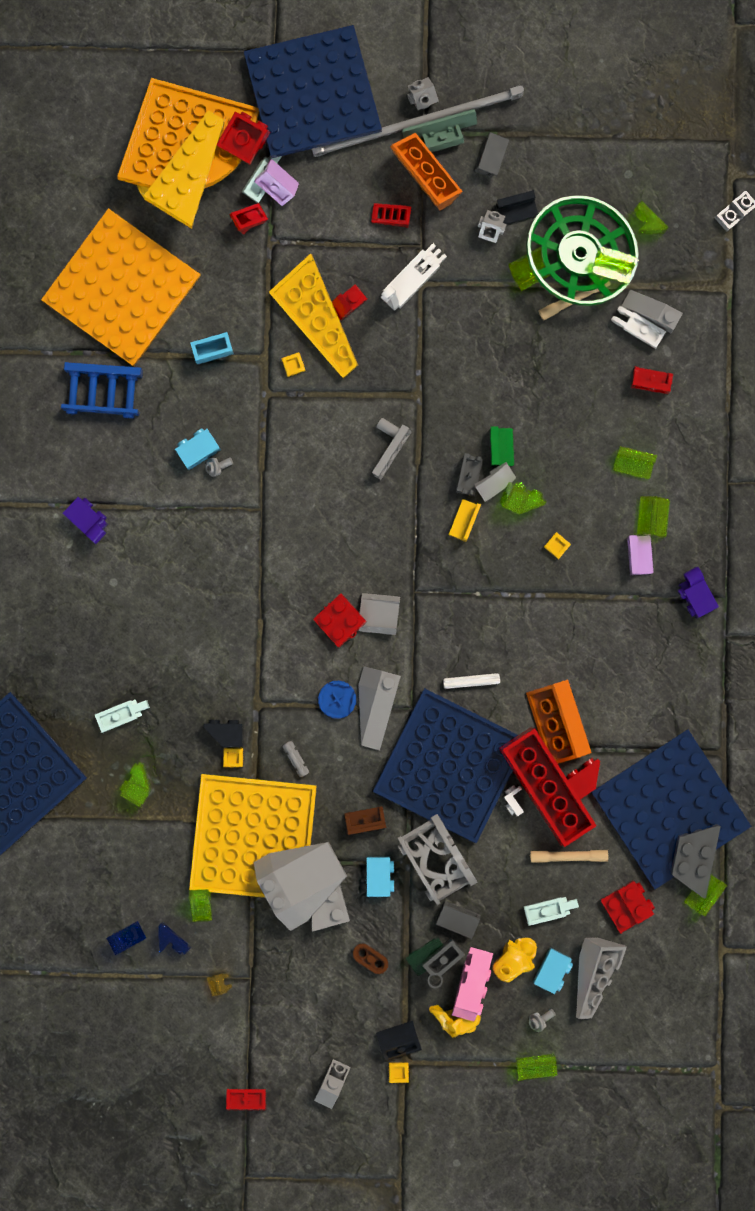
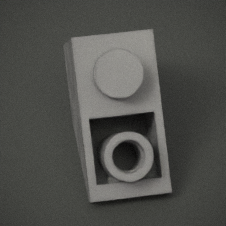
[314,1059,351,1109]

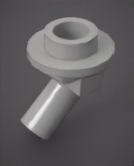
[205,457,233,477]
[529,1009,556,1032]

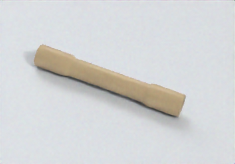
[538,275,611,321]
[530,850,608,863]

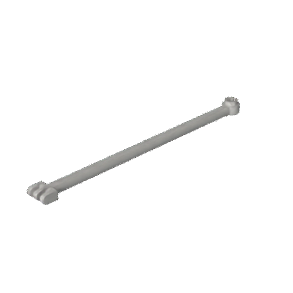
[312,86,524,157]

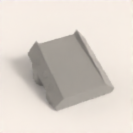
[358,593,400,635]

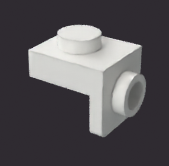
[504,785,524,816]

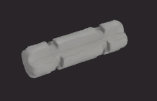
[283,741,309,777]

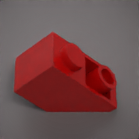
[567,758,600,800]

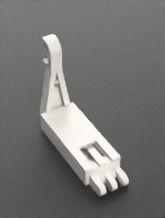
[381,243,447,311]

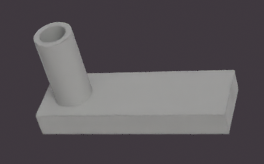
[372,418,412,480]

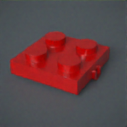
[313,593,367,648]

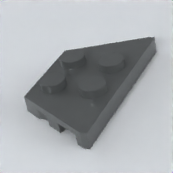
[671,824,721,898]

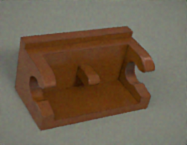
[345,806,386,835]

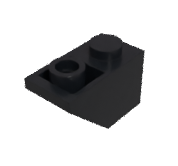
[204,720,244,747]

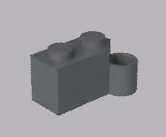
[422,938,465,988]

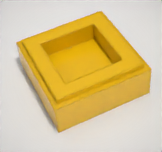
[281,352,306,377]
[544,532,571,559]
[223,748,243,767]
[389,1062,409,1083]

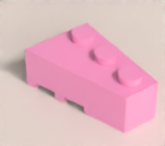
[452,947,493,1022]

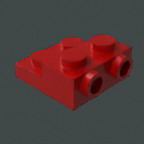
[217,111,270,165]
[600,880,655,934]

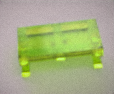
[516,1054,558,1081]

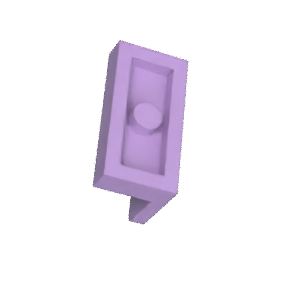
[254,159,299,206]
[627,535,653,575]

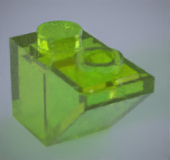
[499,482,547,514]
[120,762,151,807]

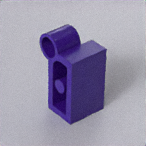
[63,497,108,544]
[678,566,719,619]

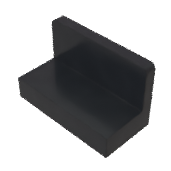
[496,190,538,224]
[376,1021,422,1062]

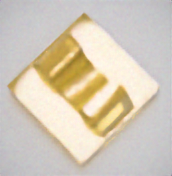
[207,974,232,996]

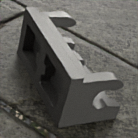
[474,132,509,177]
[456,453,483,497]
[436,900,481,939]

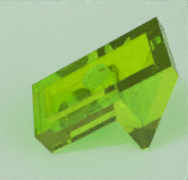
[634,201,669,234]
[189,889,212,922]

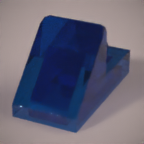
[107,921,146,955]
[158,922,191,954]

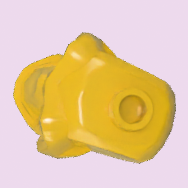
[492,937,537,983]
[429,1005,481,1038]

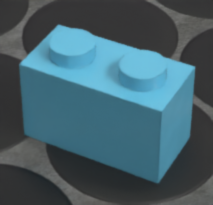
[190,332,234,365]
[175,429,221,470]
[367,857,394,897]
[533,947,573,994]

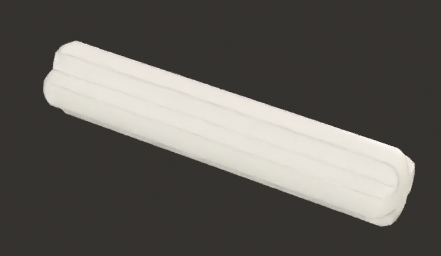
[443,673,500,689]

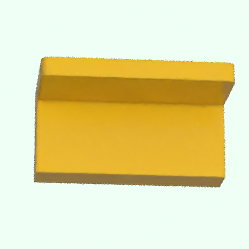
[449,499,481,542]

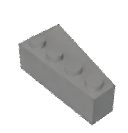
[312,885,350,932]

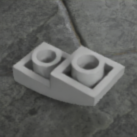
[715,191,755,232]
[475,462,516,502]

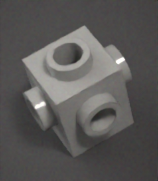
[407,77,439,110]
[478,210,507,243]

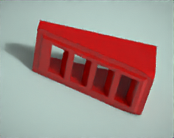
[371,203,411,228]

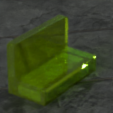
[508,247,551,291]
[592,247,638,285]
[613,446,657,479]
[637,496,670,537]
[684,874,727,917]

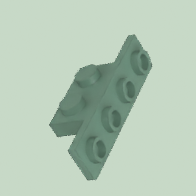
[402,109,477,152]

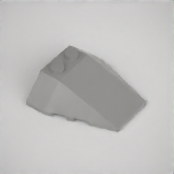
[253,842,347,931]

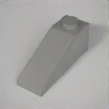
[622,290,683,334]

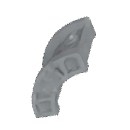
[398,814,478,905]

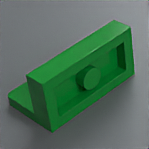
[490,426,514,467]

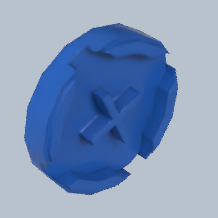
[318,681,356,718]

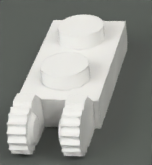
[611,306,666,349]

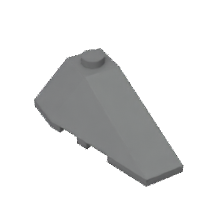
[359,666,401,751]
[576,937,627,1019]

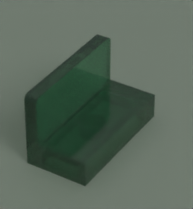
[405,936,443,976]

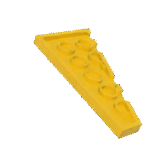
[144,110,224,229]
[269,254,358,378]

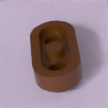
[353,943,388,974]

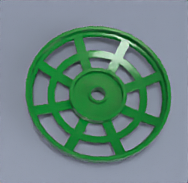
[526,196,638,306]

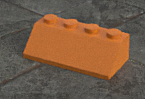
[390,133,463,211]
[526,680,592,764]

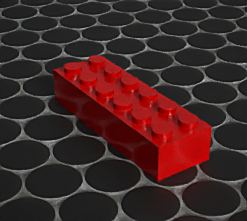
[499,727,597,847]

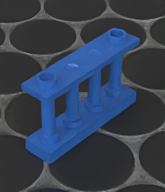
[61,362,143,418]

